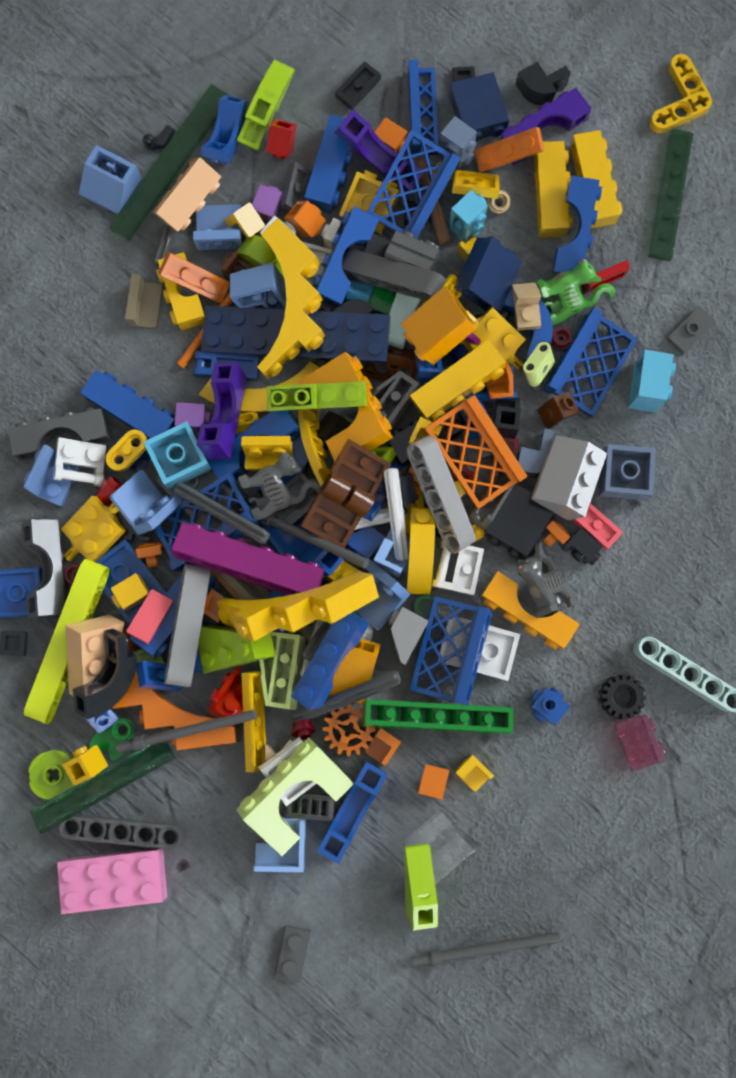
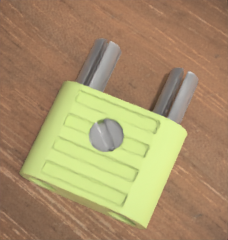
[523,342,555,391]

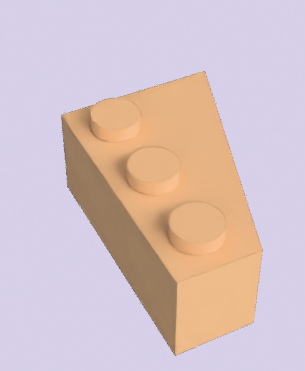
[153,157,221,232]
[66,615,125,696]

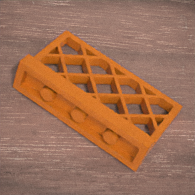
[424,395,528,509]

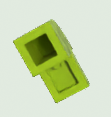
[237,235,283,275]

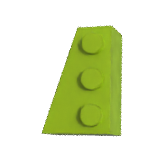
[198,624,275,674]

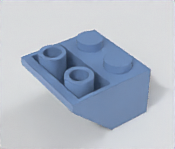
[79,145,141,215]

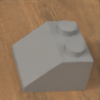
[388,607,429,667]

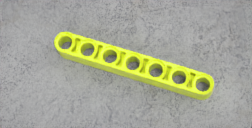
[24,559,110,725]

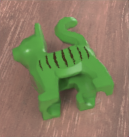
[536,259,615,326]

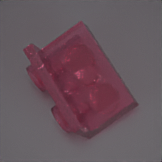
[614,715,665,771]

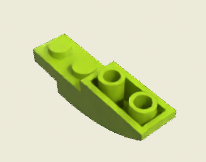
[237,60,295,152]
[267,381,367,411]

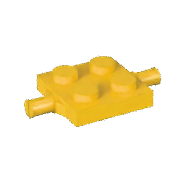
[460,307,526,371]
[61,496,126,562]

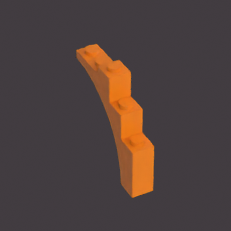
[113,633,238,750]

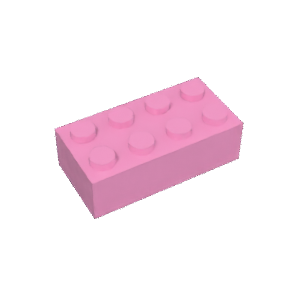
[57,848,167,914]

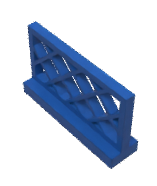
[367,129,461,239]
[542,307,637,417]
[155,472,261,572]
[410,597,493,705]

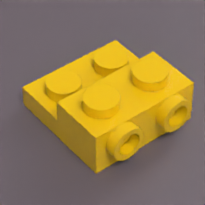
[339,170,400,234]

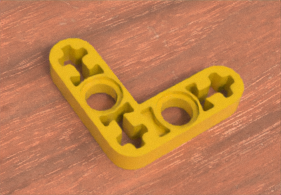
[649,54,712,134]

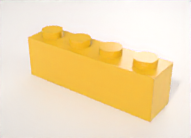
[570,130,622,229]
[534,141,573,238]
[410,339,506,421]

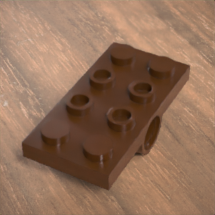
[300,439,391,548]

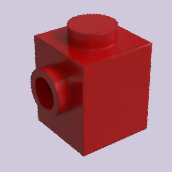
[266,119,297,159]

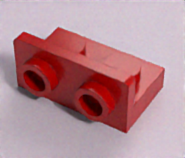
[208,667,243,727]

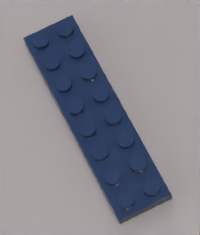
[201,305,391,364]

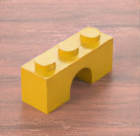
[156,252,205,331]

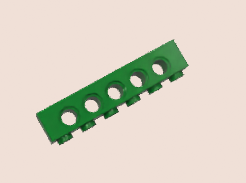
[361,699,513,735]

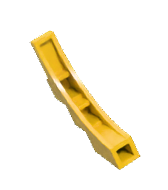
[257,218,325,379]
[216,571,379,641]

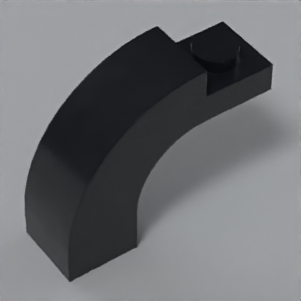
[73,628,137,719]

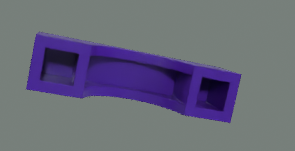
[500,88,592,166]
[334,109,423,192]
[197,362,247,460]

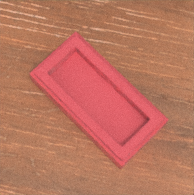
[126,589,174,645]

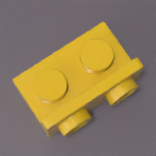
[241,436,294,471]

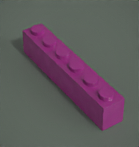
[172,522,324,595]

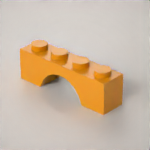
[480,571,580,651]

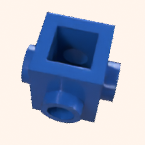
[529,687,570,725]

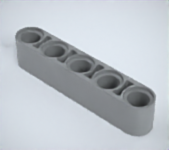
[407,436,475,554]
[164,564,210,687]

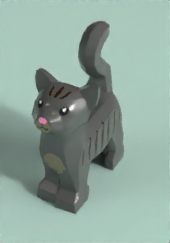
[238,452,321,521]
[517,540,578,618]

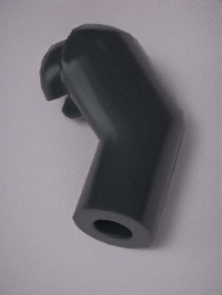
[142,125,175,151]

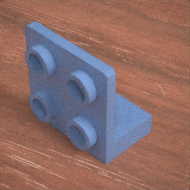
[193,204,243,251]
[24,444,81,508]
[109,469,183,535]
[355,558,411,631]

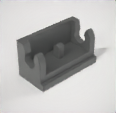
[468,477,514,531]

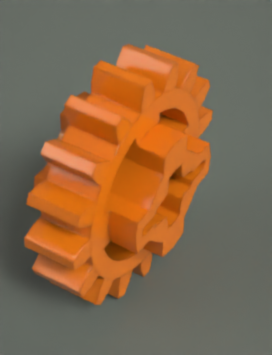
[323,704,376,757]

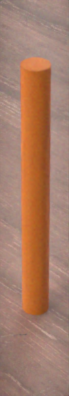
[176,291,233,369]

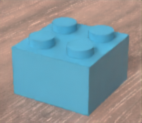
[628,350,676,413]
[143,421,212,490]

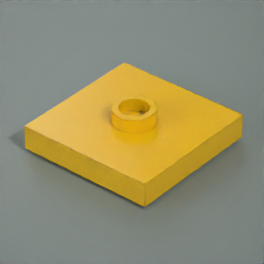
[452,170,499,199]

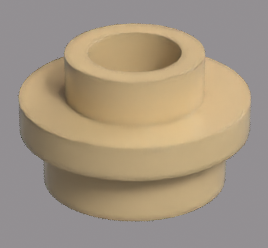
[487,190,510,214]

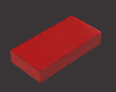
[581,260,630,293]

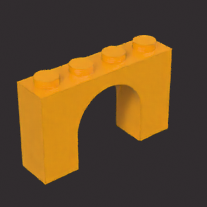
[298,352,393,461]

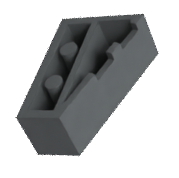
[340,371,421,447]

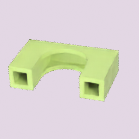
[236,738,354,856]

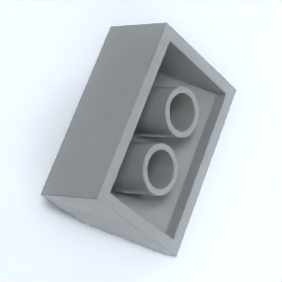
[531,435,607,521]

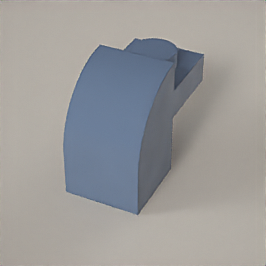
[517,428,554,478]

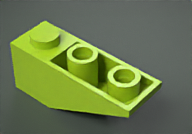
[404,843,438,931]

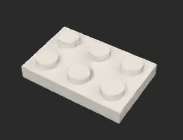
[437,617,520,681]

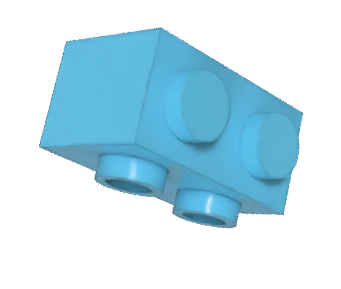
[448,190,488,243]

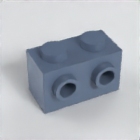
[438,116,477,170]

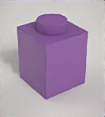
[252,184,282,224]
[175,402,211,432]

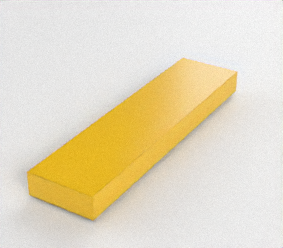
[242,671,266,773]

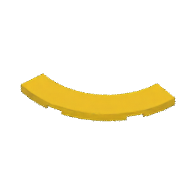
[199,361,319,414]
[298,409,330,486]

